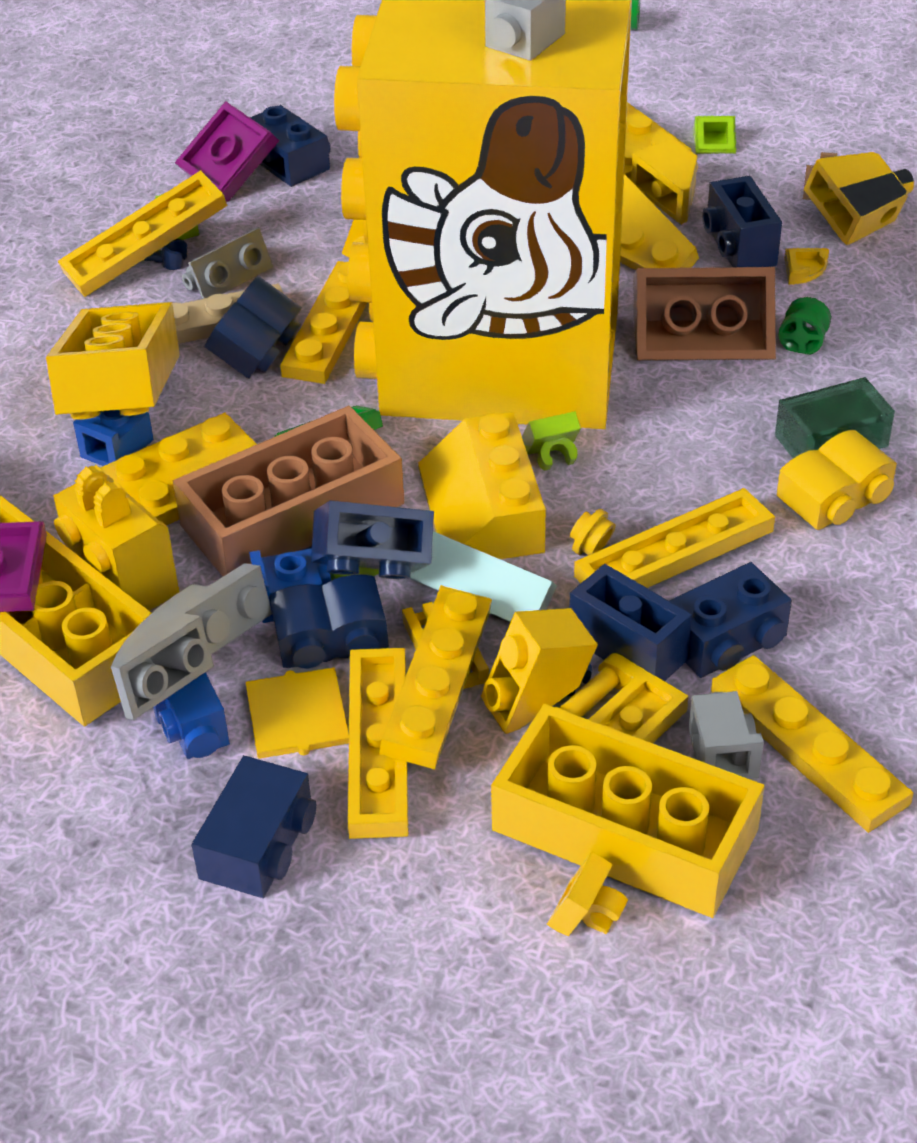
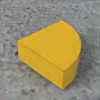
[784,248,829,285]

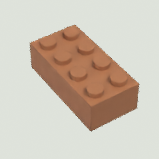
[173,406,404,577]

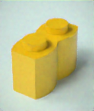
[776,430,897,530]

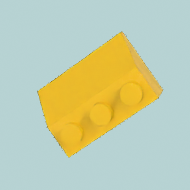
[418,412,546,559]

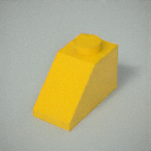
[631,138,698,224]

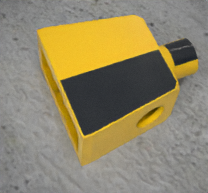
[804,152,914,245]

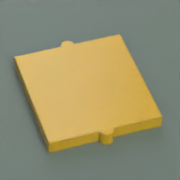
[245,667,349,759]

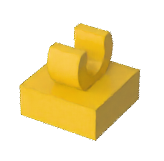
[546,851,628,936]

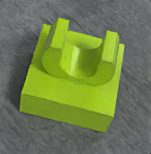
[522,411,581,471]

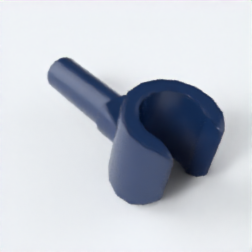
[142,239,188,270]

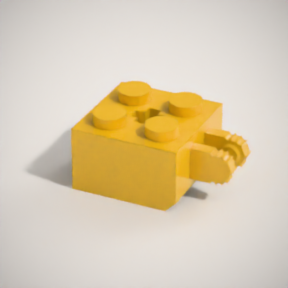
[53,465,180,611]

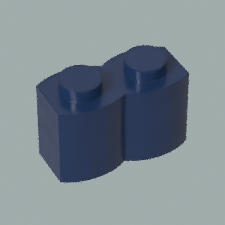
[204,276,302,379]
[269,574,389,669]

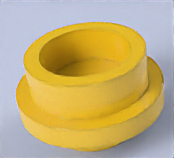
[570,508,616,556]

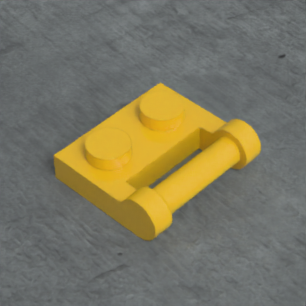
[556,653,689,743]

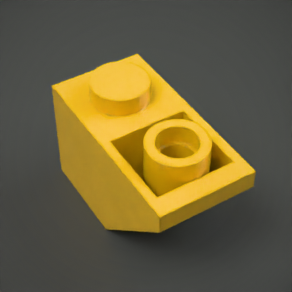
[481,608,598,734]

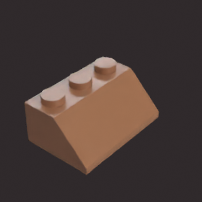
[633,267,776,361]

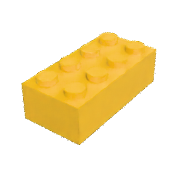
[46,302,180,420]
[491,703,765,918]

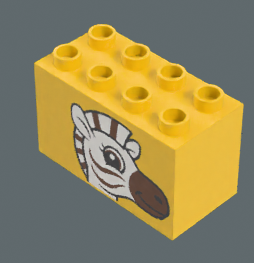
[334,0,632,430]

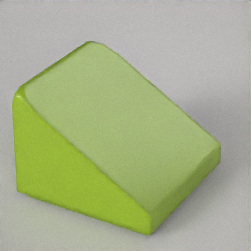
[693,116,736,154]

